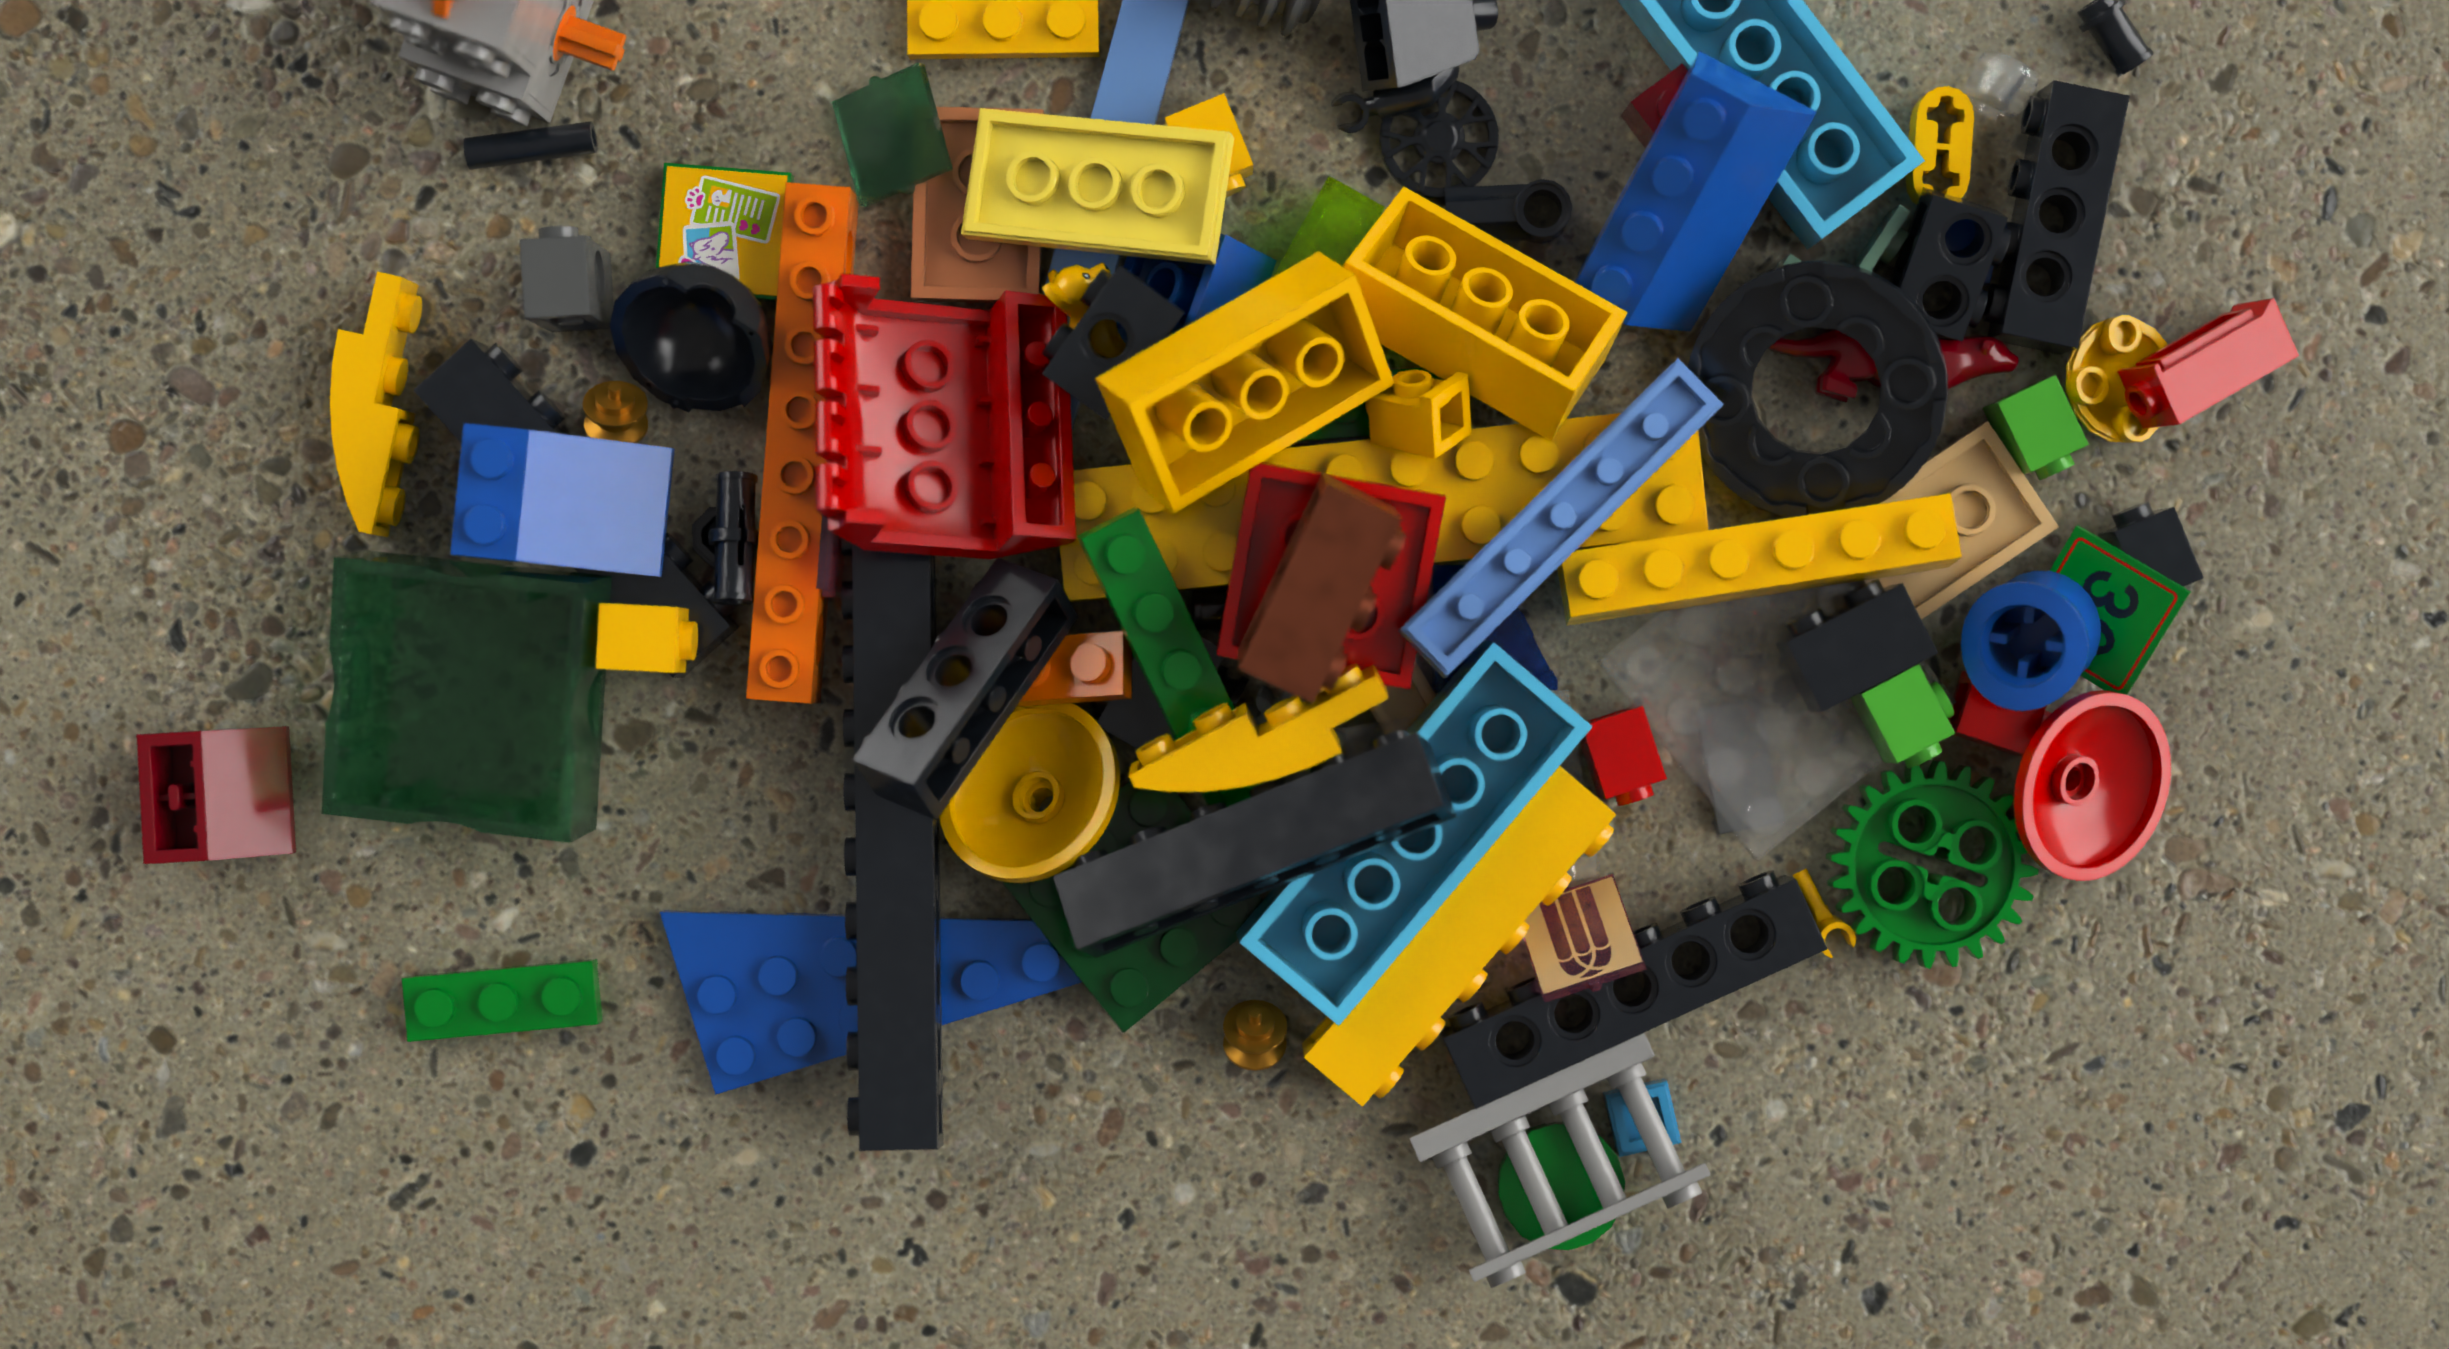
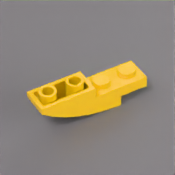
[330,271,422,537]
[1129,664,1388,792]

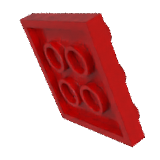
[1217,462,1446,689]

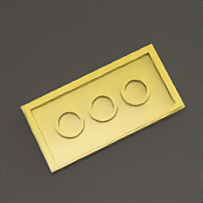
[961,108,1234,265]

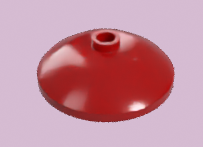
[2014,690,2171,881]

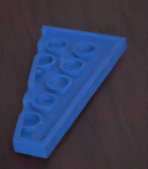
[660,910,1081,1095]

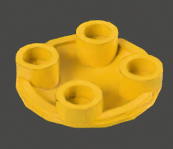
[2066,315,2168,443]

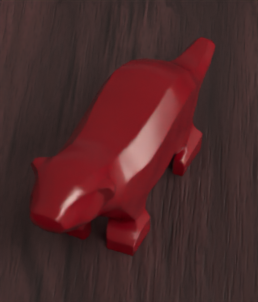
[1768,329,2019,403]

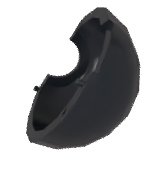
[610,261,773,413]

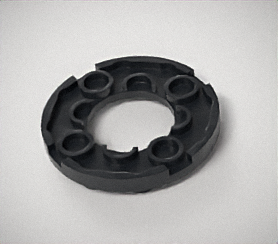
[1687,260,1948,518]

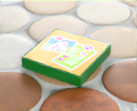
[656,163,794,302]

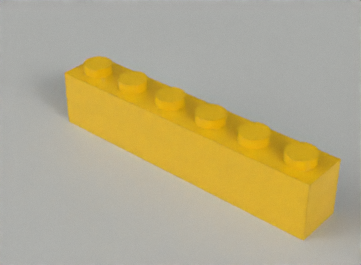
[1557,493,1962,626]
[1302,765,1616,1107]

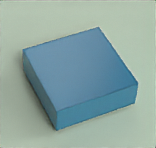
[1603,1078,1681,1157]

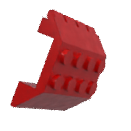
[813,273,1076,559]

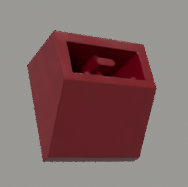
[136,726,296,864]

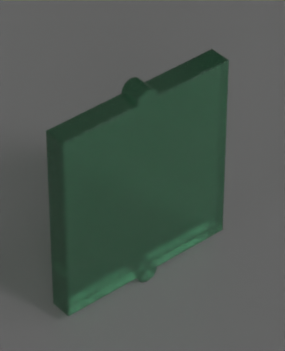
[832,62,953,207]

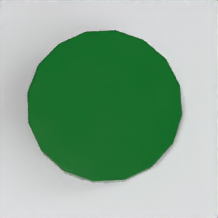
[1498,1121,1625,1251]

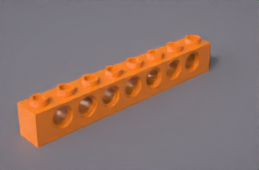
[746,182,859,704]

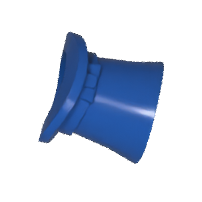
[1961,571,2101,711]

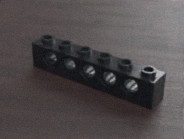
[1440,870,1828,1109]

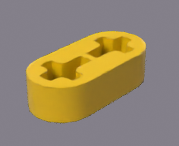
[1906,86,1974,205]

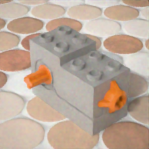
[372,0,626,126]

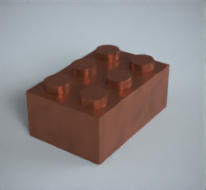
[1238,473,1406,703]

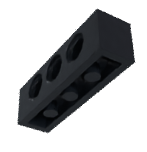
[1982,80,2130,355]
[852,558,1079,821]

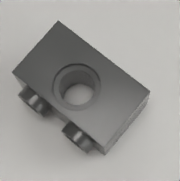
[519,226,614,333]

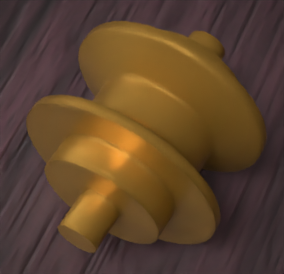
[583,381,649,443]
[1223,1000,1287,1071]

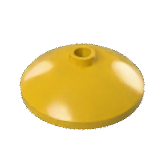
[939,703,1120,883]

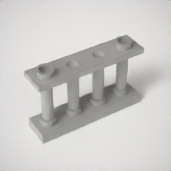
[1409,1033,1711,1288]

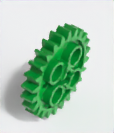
[1825,760,2039,969]

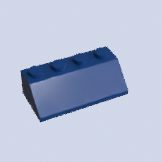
[1575,51,1816,332]

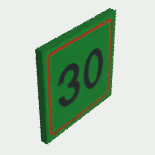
[2050,525,2191,695]

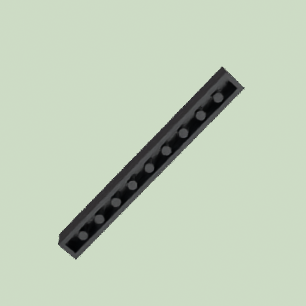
[841,538,944,1151]

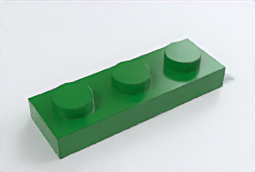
[402,959,603,1042]

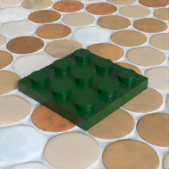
[1002,780,1263,1033]

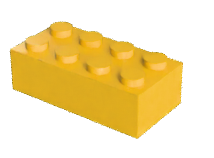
[1344,186,1628,441]
[1095,251,1394,513]

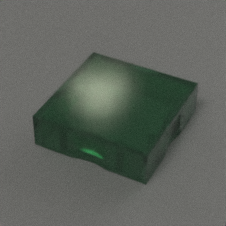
[321,550,612,843]

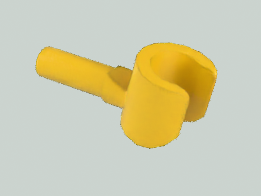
[1792,868,1856,958]

